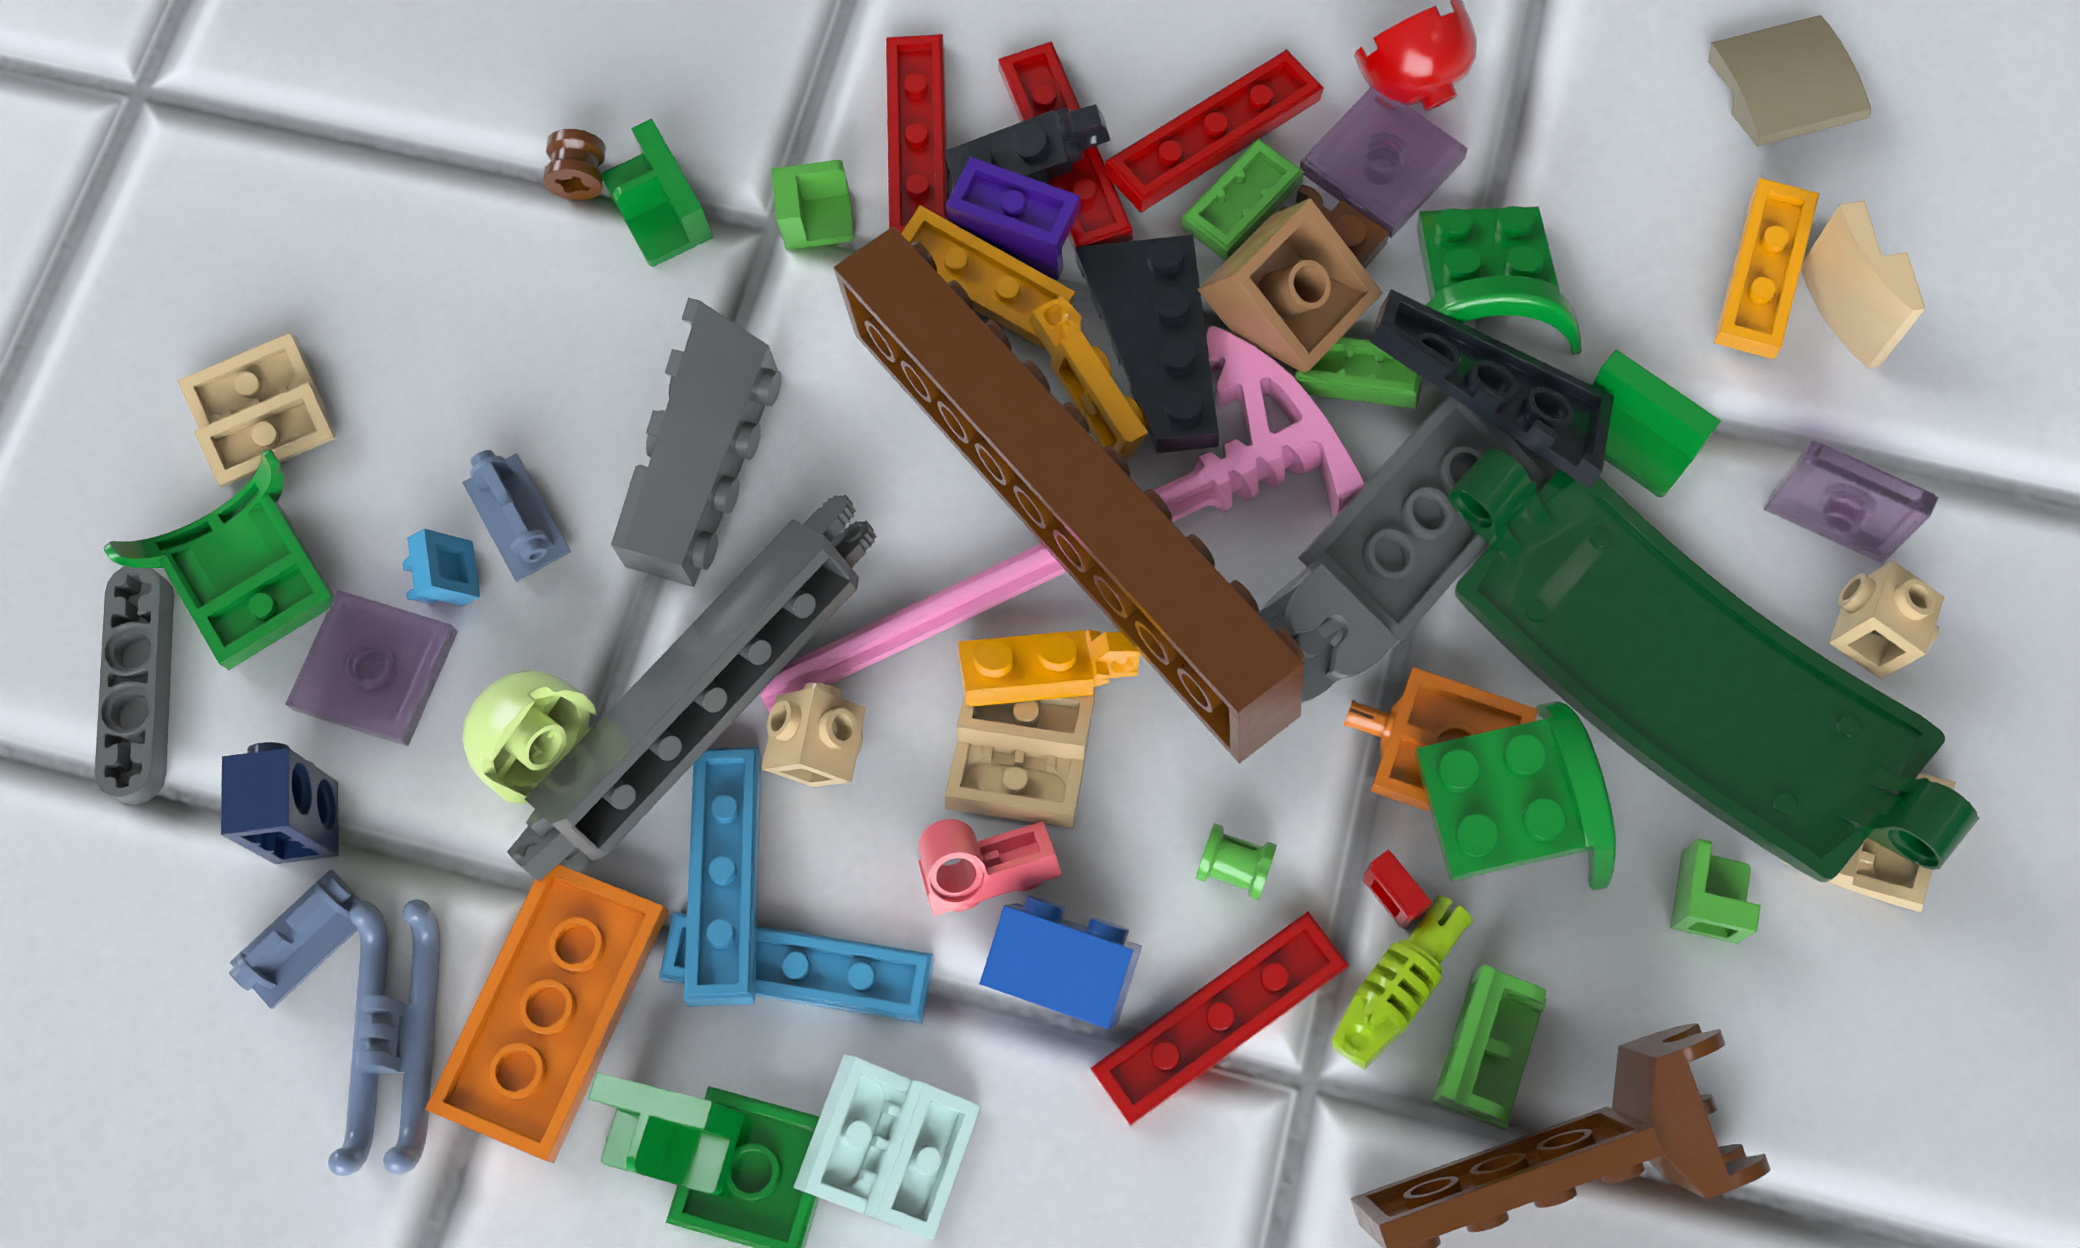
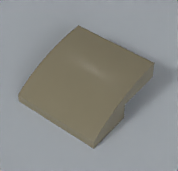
[1708,15,1871,147]

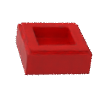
[1363,849,1432,929]

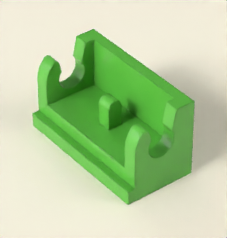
[1432,964,1547,1130]

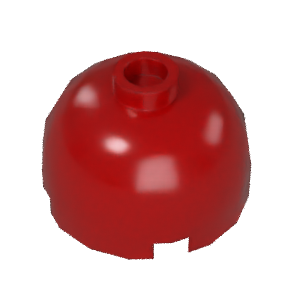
[1354,0,1477,111]

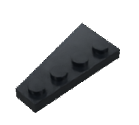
[1074,235,1219,453]
[1369,289,1614,488]

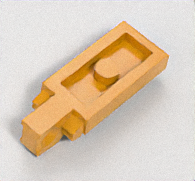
[1028,295,1148,460]
[958,630,1140,707]

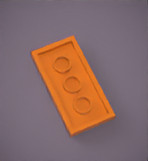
[425,864,669,1163]

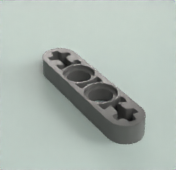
[95,566,174,805]

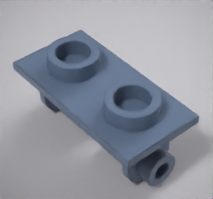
[462,450,571,582]
[229,869,361,1009]

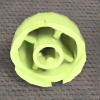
[462,670,597,804]

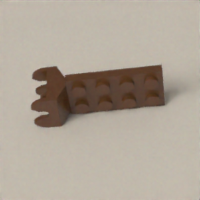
[1350,1023,1771,1248]

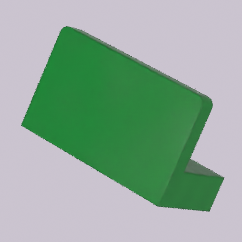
[1592,349,1721,497]

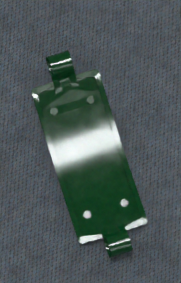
[1448,448,1980,882]

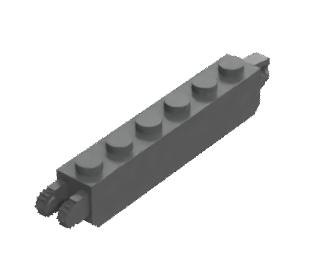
[507,494,877,881]

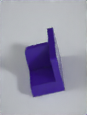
[946,156,1081,280]

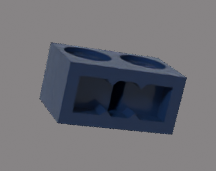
[221,742,339,864]

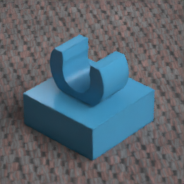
[402,528,480,606]

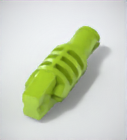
[1332,895,1474,1070]

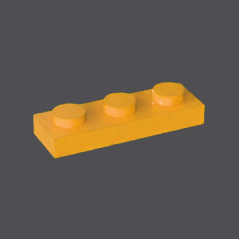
[1713,178,1820,360]
[901,205,1075,349]

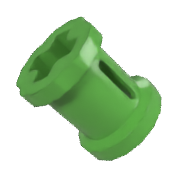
[1195,823,1277,900]

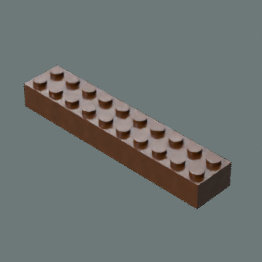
[833,226,1304,764]

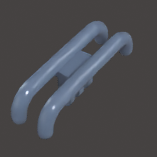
[328,899,440,1176]

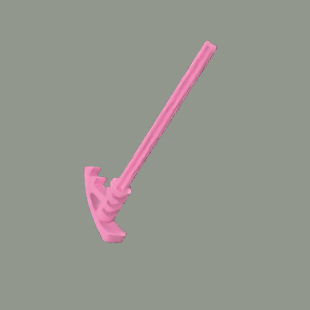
[760,326,1365,713]

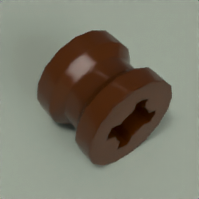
[543,129,606,200]

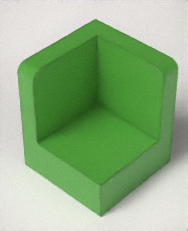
[771,160,855,250]
[1670,838,1761,944]

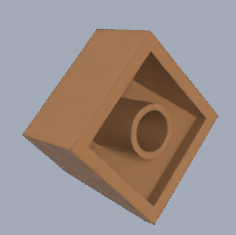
[1197,198,1383,373]

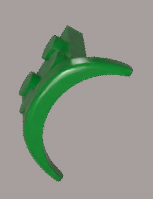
[1417,206,1582,355]
[104,449,339,670]
[1415,701,1616,890]

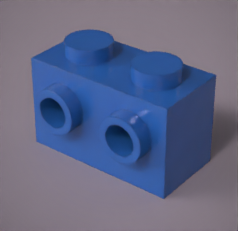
[979,896,1142,1029]

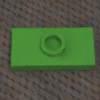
[1181,138,1304,261]
[1294,337,1424,409]

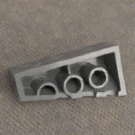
[611,297,782,587]

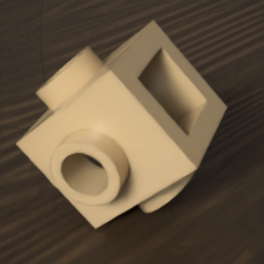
[1829,560,1945,679]
[761,683,866,787]

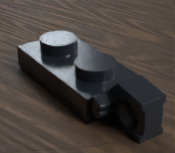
[945,104,1111,187]

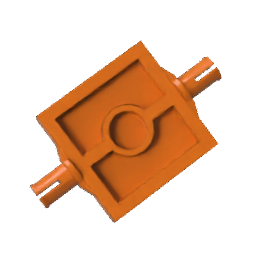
[1344,667,1539,813]

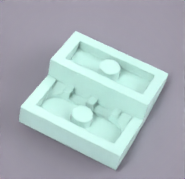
[793,1054,981,1240]

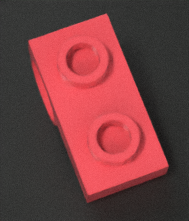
[918,819,1062,916]

